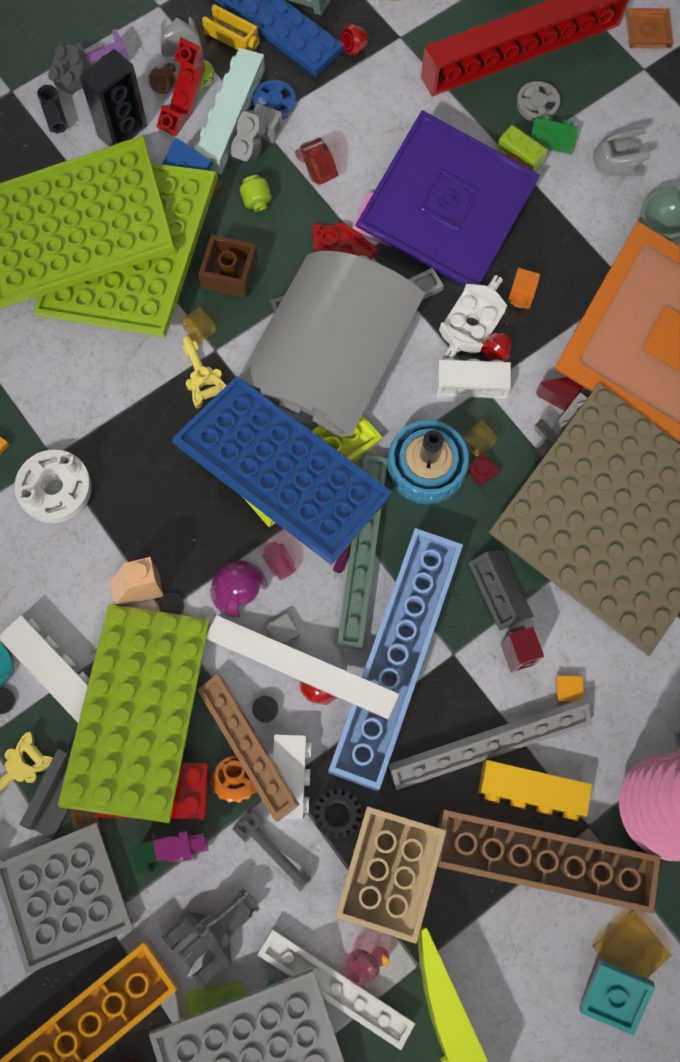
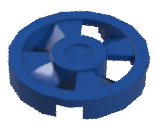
[253,80,296,120]

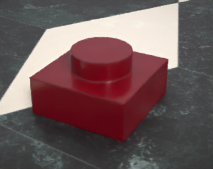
[467,452,500,487]

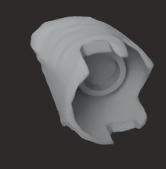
[161,17,203,57]

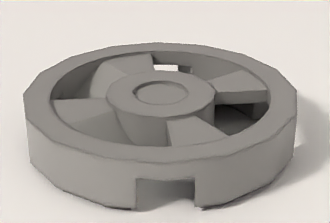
[516,81,560,121]

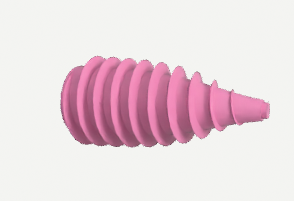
[619,753,680,861]

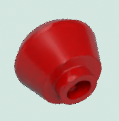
[341,24,368,56]
[481,333,512,362]

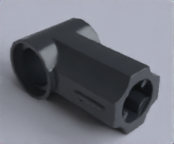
[37,84,68,134]

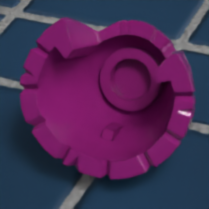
[210,560,267,618]

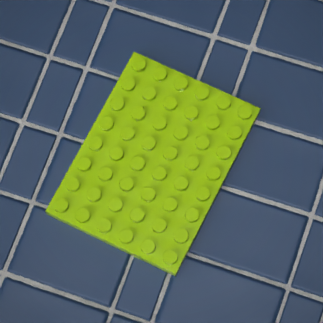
[0,135,176,310]
[33,163,218,338]

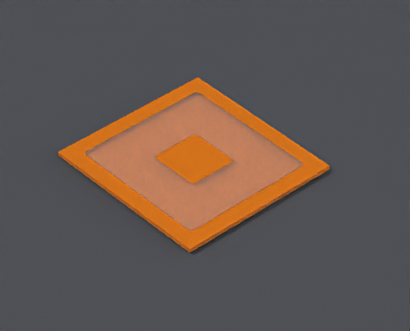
[554,221,680,444]

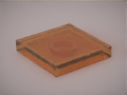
[625,8,673,48]

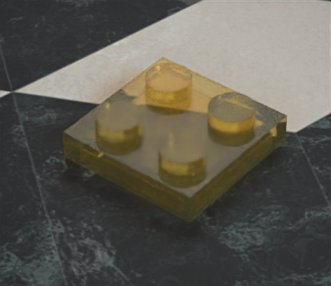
[592,910,672,979]

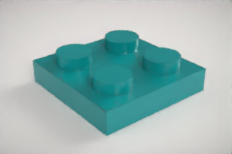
[579,959,655,1036]

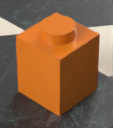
[507,268,541,309]

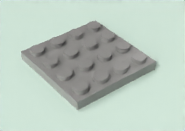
[0,823,134,974]

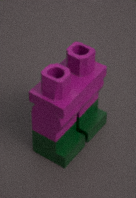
[132,831,209,874]

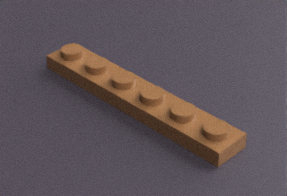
[197,674,300,821]

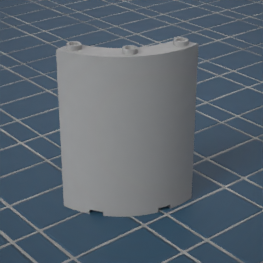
[239,251,425,438]

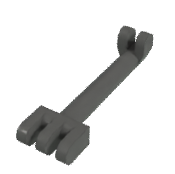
[232,809,312,892]

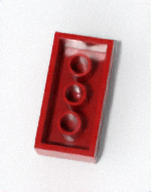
[95,763,210,821]

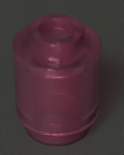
[262,542,296,581]

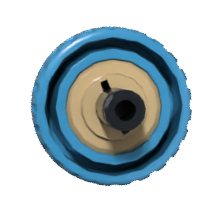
[387,420,470,504]

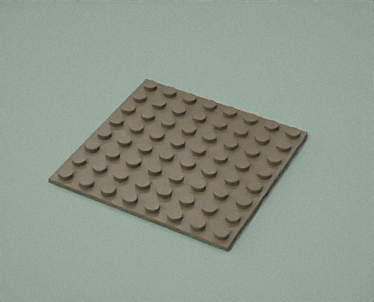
[488,383,680,656]

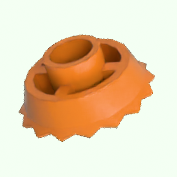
[210,756,257,803]

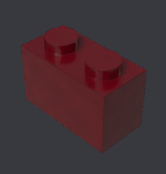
[500,625,545,673]

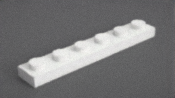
[258,929,415,1050]

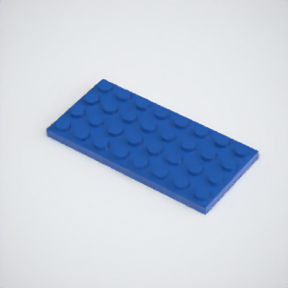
[172,376,392,565]

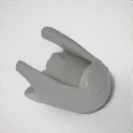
[593,127,650,176]

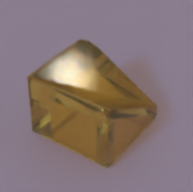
[181,307,216,344]
[462,420,498,457]

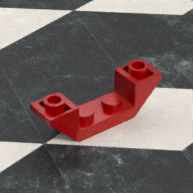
[156,38,205,136]

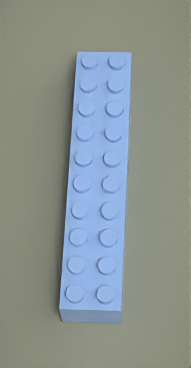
[328,528,463,791]

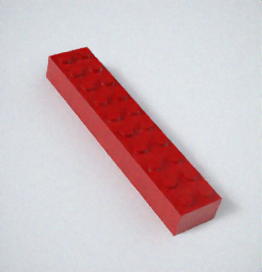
[421,0,629,97]

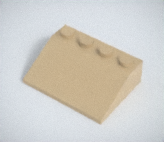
[335,807,446,944]

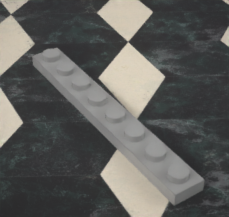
[389,698,592,790]

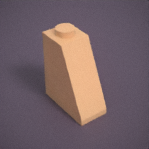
[109,557,164,606]

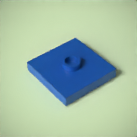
[162,137,214,171]

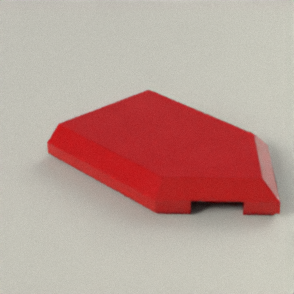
[312,223,379,260]

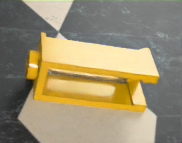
[202,4,259,51]

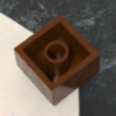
[198,234,258,299]

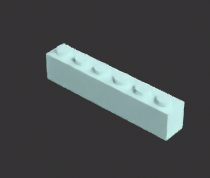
[194,48,265,174]

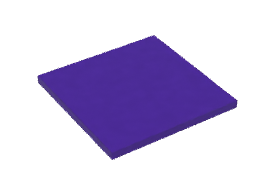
[356,110,540,287]

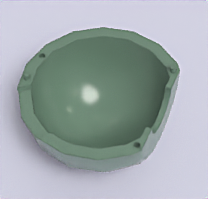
[640,186,680,241]

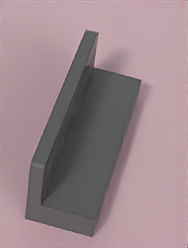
[469,550,534,631]
[19,749,70,838]

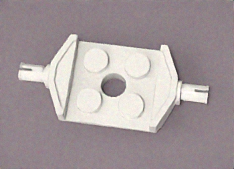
[439,275,507,359]

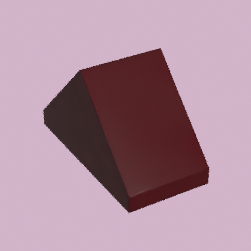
[536,376,582,411]

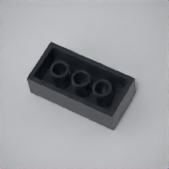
[79,49,148,147]

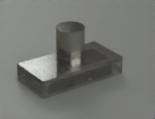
[533,419,559,461]

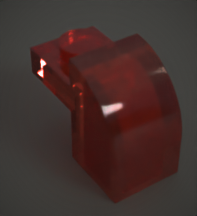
[295,137,339,185]

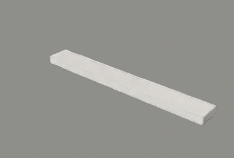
[206,615,401,720]

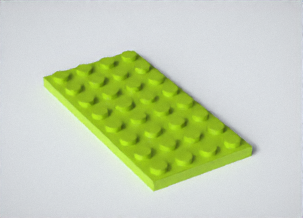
[58,604,209,823]

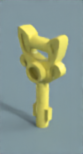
[182,336,226,408]
[0,732,53,792]

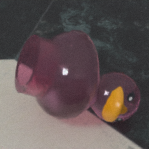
[345,946,390,985]

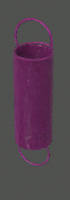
[333,547,350,579]

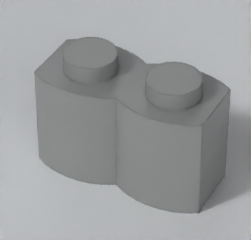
[231,110,267,162]

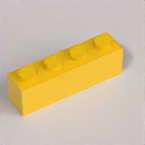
[477,760,592,821]

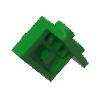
[530,115,579,155]

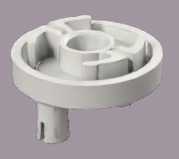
[15,450,92,523]

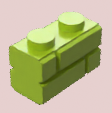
[497,125,548,173]

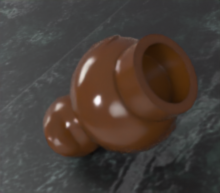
[148,63,176,94]

